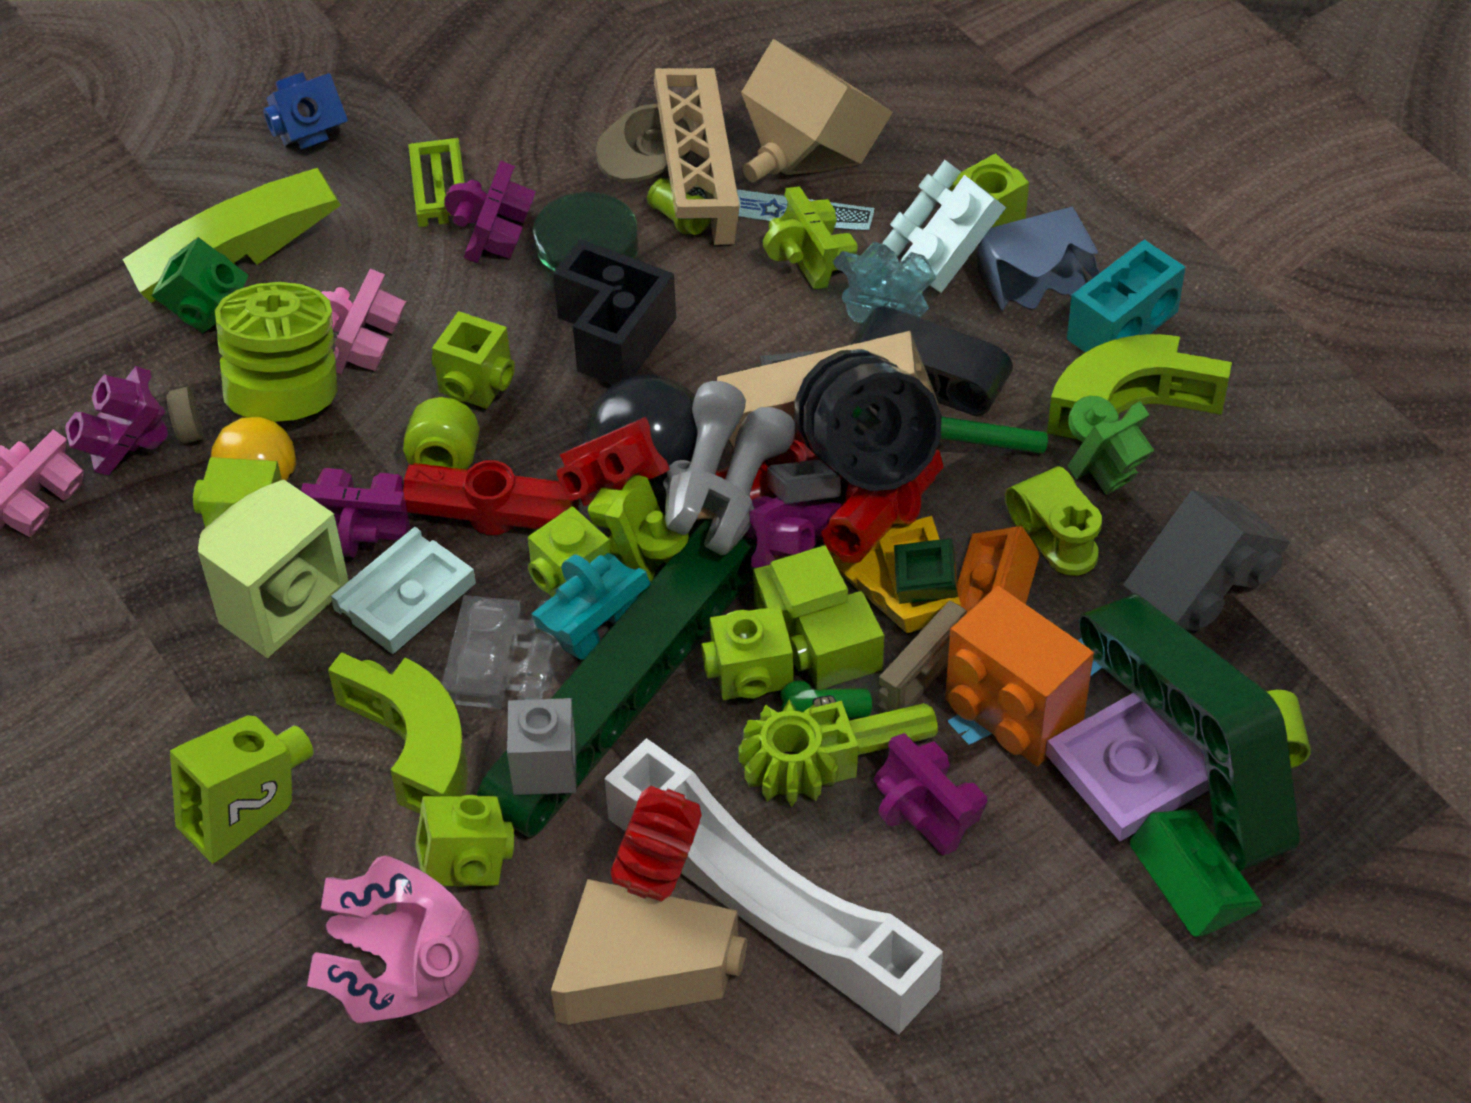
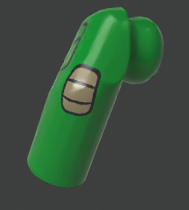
[780,680,872,719]

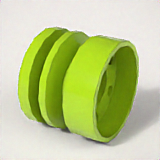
[215,282,338,422]

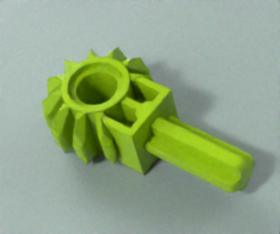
[738,699,938,807]

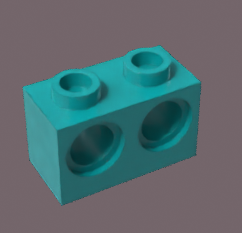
[1067,239,1186,352]

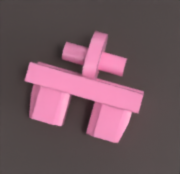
[321,268,406,375]
[0,429,84,537]

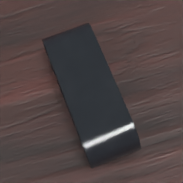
[850,307,1013,415]

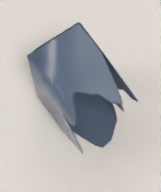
[977,206,1100,313]

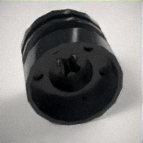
[794,349,942,491]

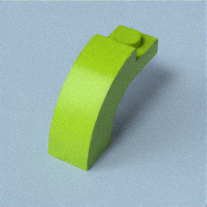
[1047,334,1232,439]
[328,652,468,814]

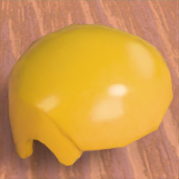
[211,416,296,481]

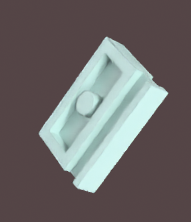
[331,527,476,654]

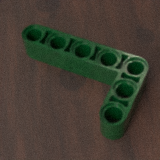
[1078,593,1300,871]

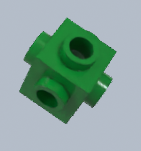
[151,237,249,333]

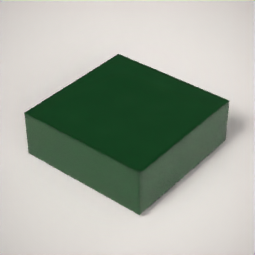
[894,538,958,604]

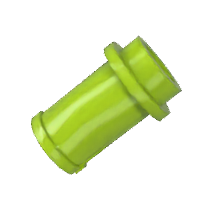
[647,178,711,235]

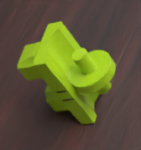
[763,186,858,289]
[587,475,689,583]

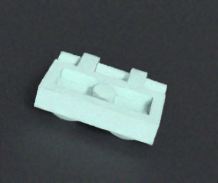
[882,160,1006,293]

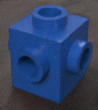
[263,72,348,150]

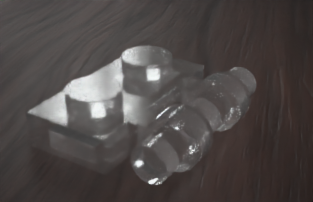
[442,595,560,709]

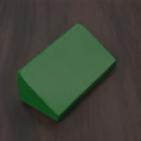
[1130,809,1262,937]

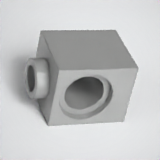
[507,698,576,795]

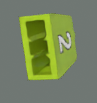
[170,715,314,864]

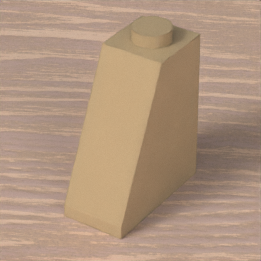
[551,879,747,1025]

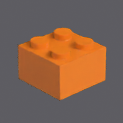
[945,585,1094,767]

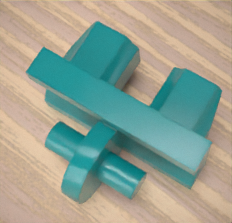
[531,553,651,659]

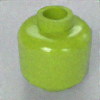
[403,397,480,469]

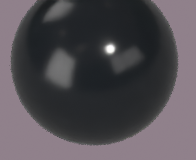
[585,374,697,501]

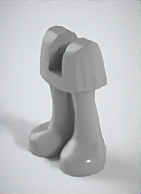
[665,381,797,555]

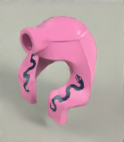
[307,856,479,1023]

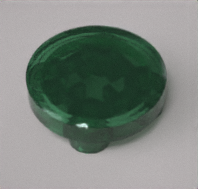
[533,192,639,271]

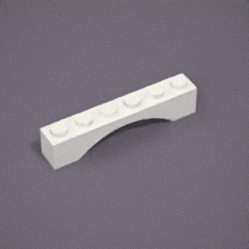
[604,738,943,1034]

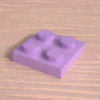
[1046,693,1209,841]

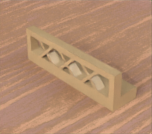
[654,68,740,245]

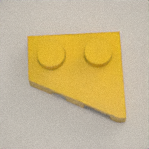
[828,516,961,633]

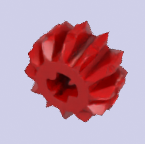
[610,786,702,902]

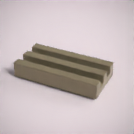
[877,600,967,713]

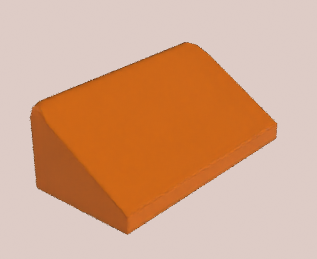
[957,526,1039,613]

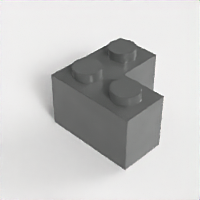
[1123,490,1291,631]

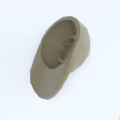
[596,104,695,183]

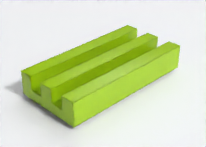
[408,138,464,227]

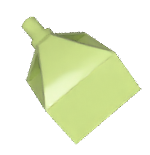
[198,479,349,658]

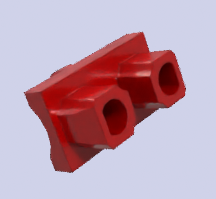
[556,417,670,506]

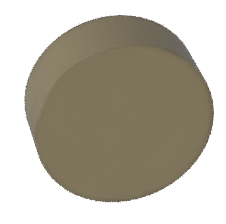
[167,386,204,444]

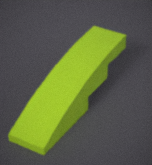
[123,168,341,303]

